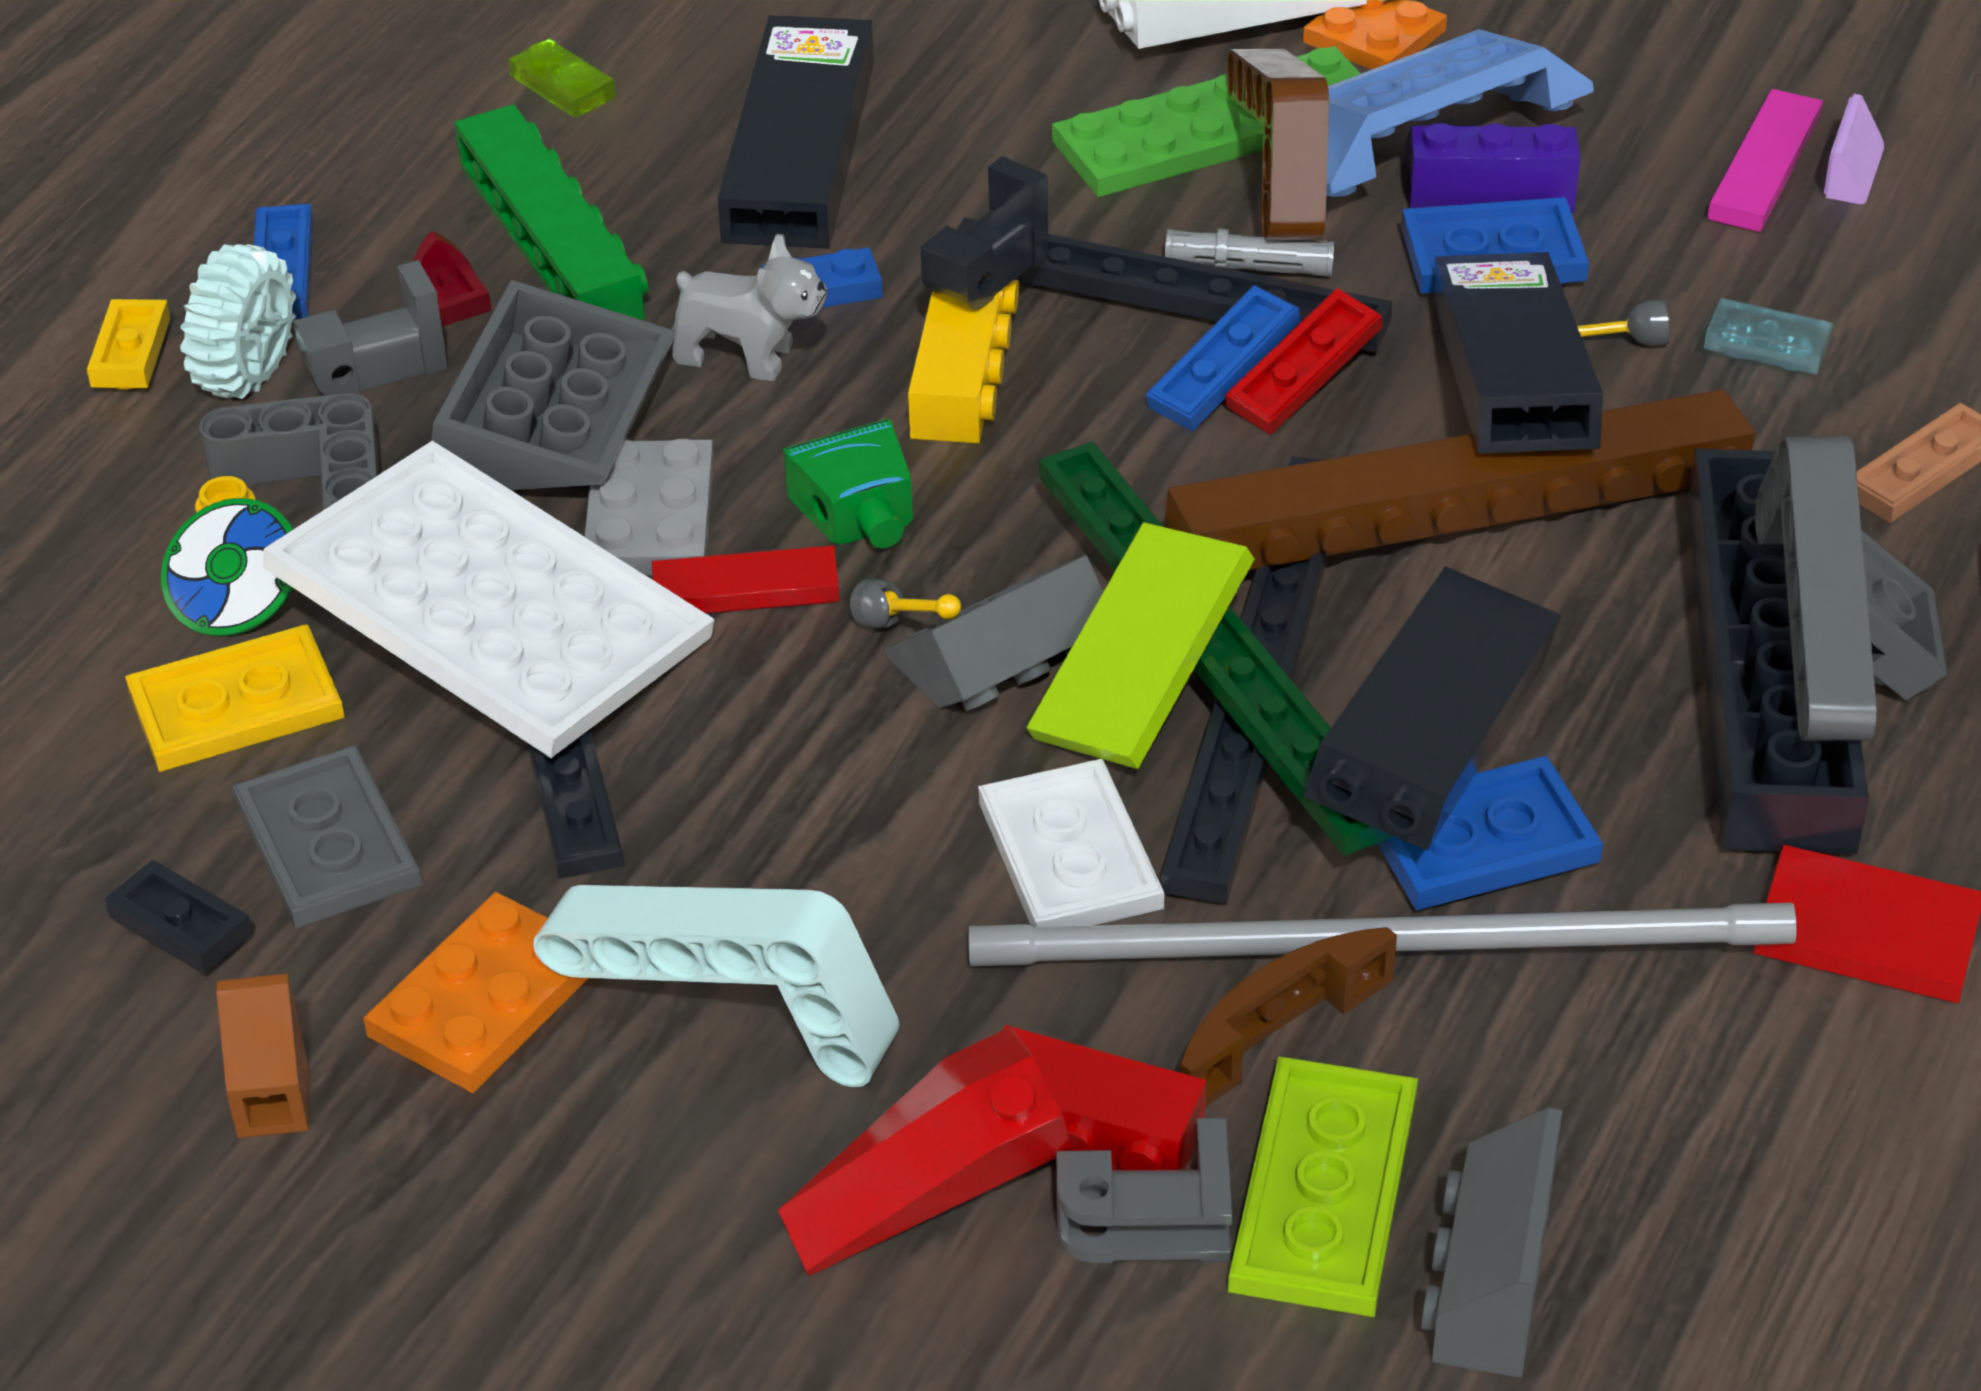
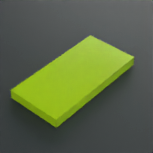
[1026,522,1254,769]
[1228,1056,1418,1317]

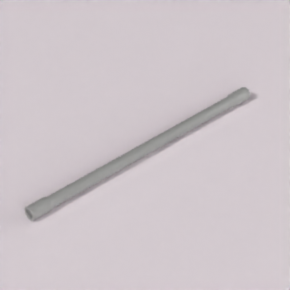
[969,902,1796,967]

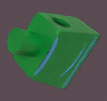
[783,418,913,549]

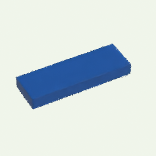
[254,204,314,320]
[1145,285,1301,432]

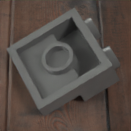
[1861,530,1947,701]

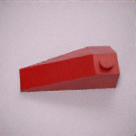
[778,1027,1072,1277]

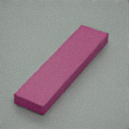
[1708,89,1823,232]

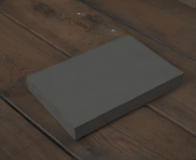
[232,745,422,929]

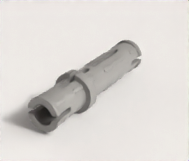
[1165,229,1334,277]

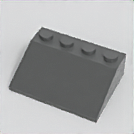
[431,280,675,490]

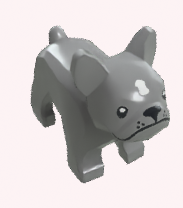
[671,234,828,381]

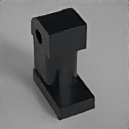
[920,156,1049,310]

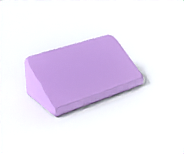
[1824,94,1884,204]

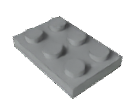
[584,439,714,575]

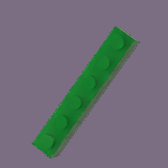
[454,104,649,320]

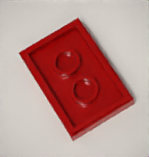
[1753,844,1981,1004]

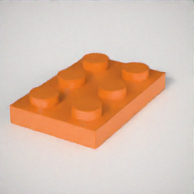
[363,891,588,1093]

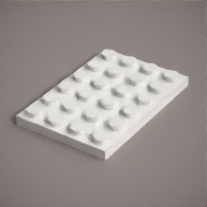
[263,441,715,758]

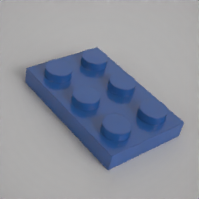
[1401,197,1589,293]
[1377,756,1603,910]

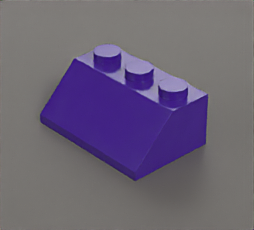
[1405,123,1580,213]

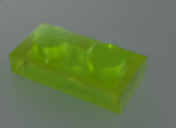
[509,39,616,118]

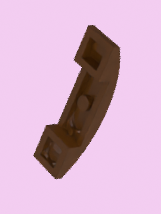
[1181,927,1397,1106]

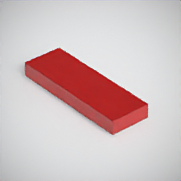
[1225,288,1382,435]
[651,545,840,613]

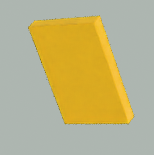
[125,624,345,772]

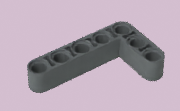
[199,393,381,626]
[1755,436,1877,741]

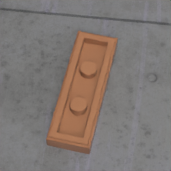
[1856,403,1981,523]

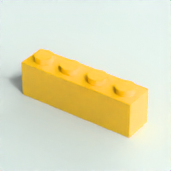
[908,277,1019,444]

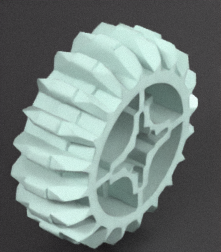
[180,244,296,399]

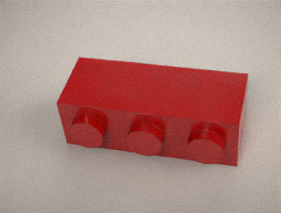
[1003,1025,1206,1170]

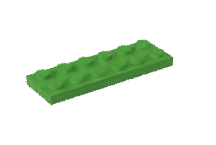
[1052,46,1361,197]

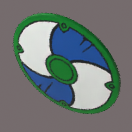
[161,498,293,637]

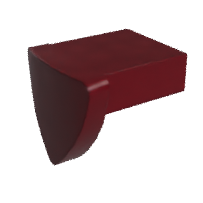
[413,232,491,327]

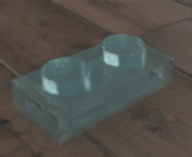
[1704,298,1834,374]

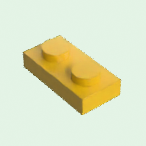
[87,299,171,390]

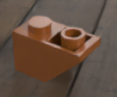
[216,973,309,1138]

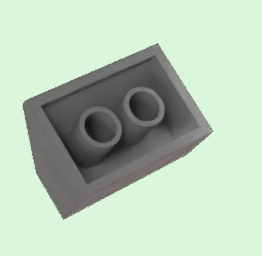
[884,555,1103,711]
[1421,1108,1563,1378]

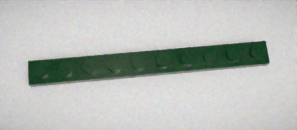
[1039,441,1394,856]

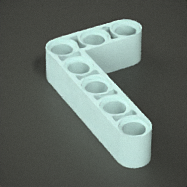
[533,885,900,1087]

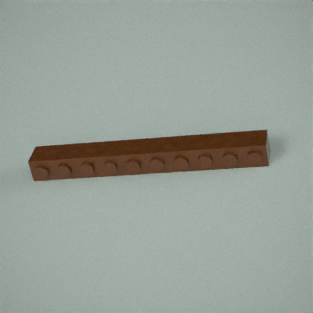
[1164,389,1756,570]

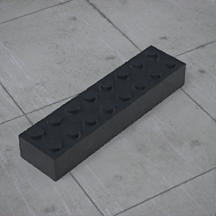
[1687,449,1869,854]

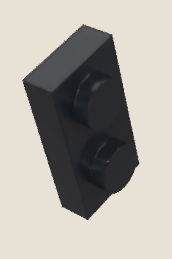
[105,859,253,974]

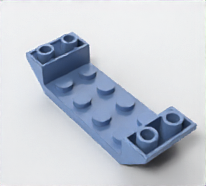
[1326,29,1594,197]

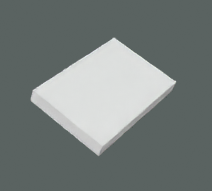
[978,759,1164,927]

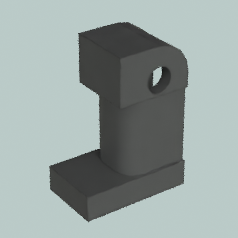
[293,260,448,395]
[1056,1118,1232,1263]

